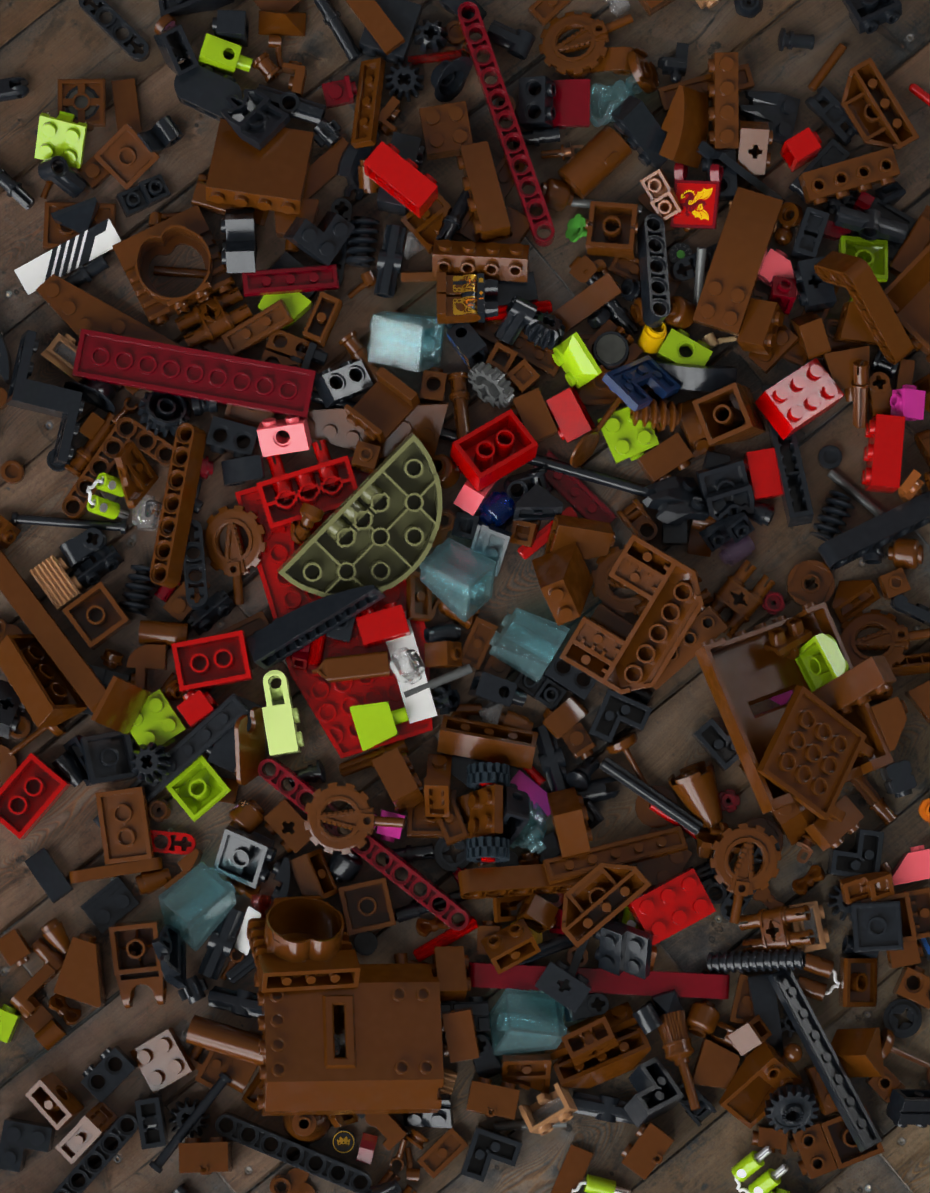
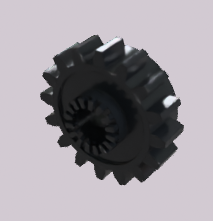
[138,391,191,437]
[764,1084,819,1134]

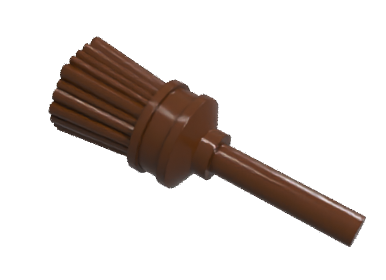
[657,1010,701,1110]

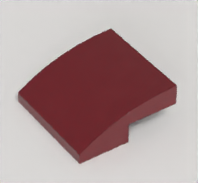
[542,79,590,129]

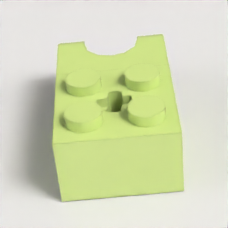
[262,670,304,757]

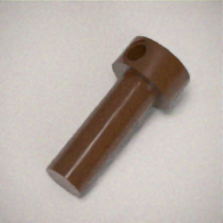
[186,1015,263,1066]

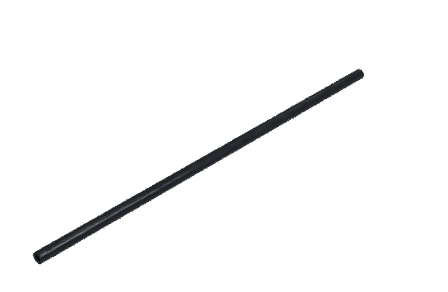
[311,390,651,498]

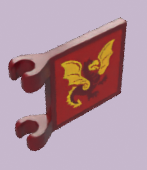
[670,163,724,229]

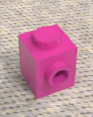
[890,385,926,421]
[376,810,406,843]

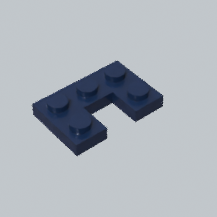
[602,355,681,412]

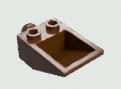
[719,1041,803,1129]

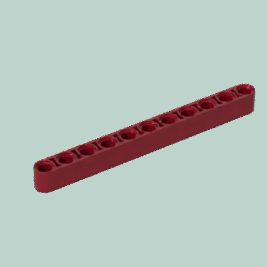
[458,1,555,247]
[258,758,471,931]
[467,962,730,999]

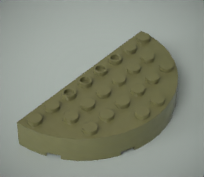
[277,433,443,597]

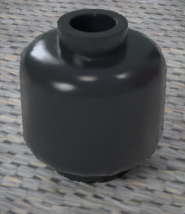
[327,849,363,883]

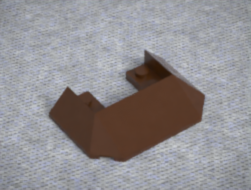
[559,534,704,694]

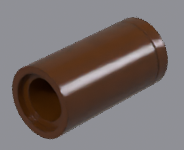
[139,620,189,646]

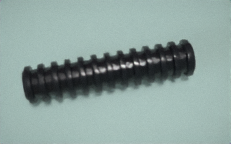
[707,948,806,974]

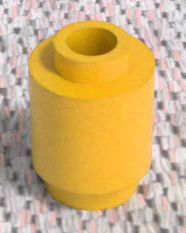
[638,322,667,354]

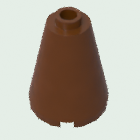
[668,760,723,830]
[283,1115,331,1143]

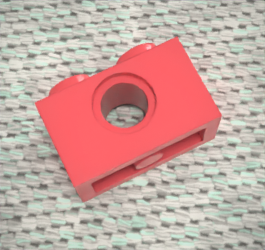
[257,415,312,457]

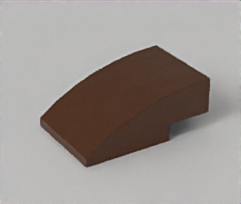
[659,84,709,169]
[91,675,151,735]
[861,886,930,942]

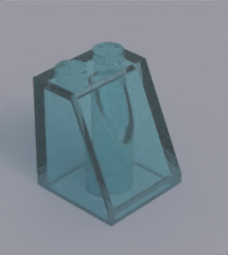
[367,311,445,372]
[420,538,496,622]
[489,608,570,683]
[158,862,236,951]
[489,988,567,1055]

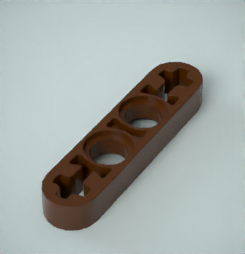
[69,857,163,884]

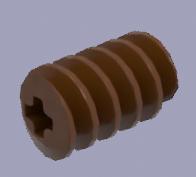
[630,398,682,432]

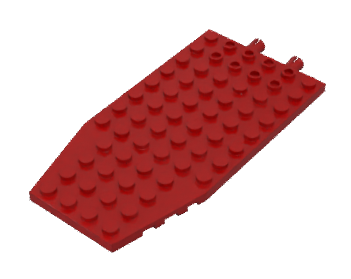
[235,439,433,759]

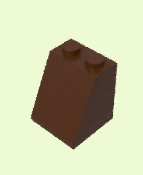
[692,382,767,446]
[532,542,594,626]
[53,933,107,1008]

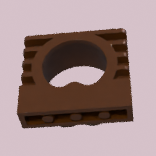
[112,205,236,326]
[246,896,361,993]

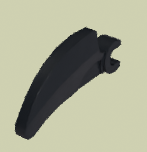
[337,130,380,200]

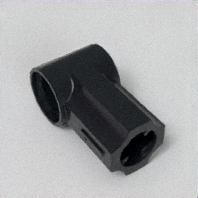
[487,20,536,60]
[38,156,86,198]
[494,295,538,346]

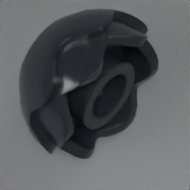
[734,0,763,18]

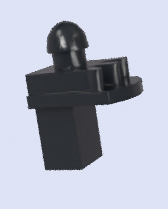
[657,42,689,83]

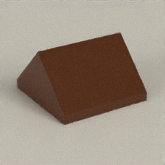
[839,957,878,1007]
[831,1027,885,1078]

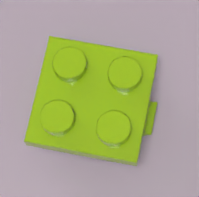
[34,111,88,169]
[597,407,660,464]
[130,689,186,747]

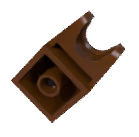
[109,919,167,1009]

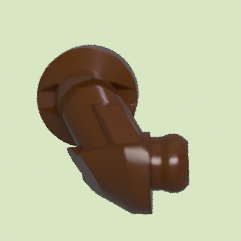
[290,503,325,544]

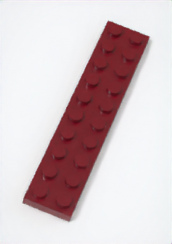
[72,329,316,419]

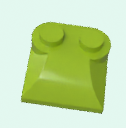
[838,235,888,282]
[552,332,602,388]
[795,633,849,692]
[166,756,231,822]

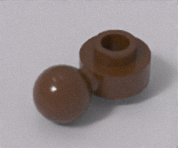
[774,202,803,246]

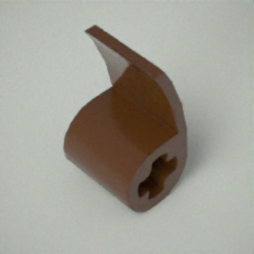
[590,47,634,75]
[687,515,717,557]
[543,694,589,739]
[21,1004,67,1051]

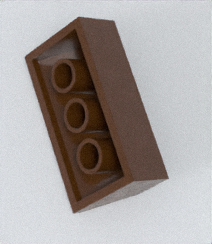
[0,634,87,728]

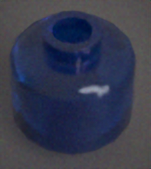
[479,491,515,527]

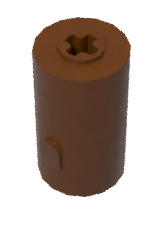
[558,125,632,199]

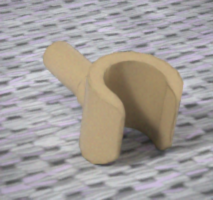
[702,332,737,349]

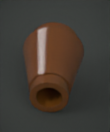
[135,868,172,895]
[40,918,70,955]

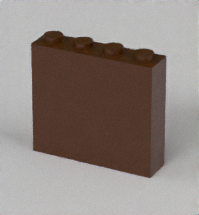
[206,118,314,215]

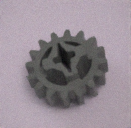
[468,362,515,409]

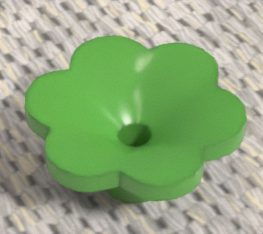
[565,213,588,243]

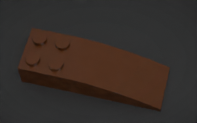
[693,187,783,336]

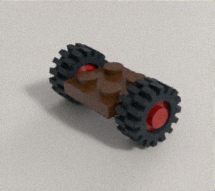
[466,762,510,864]

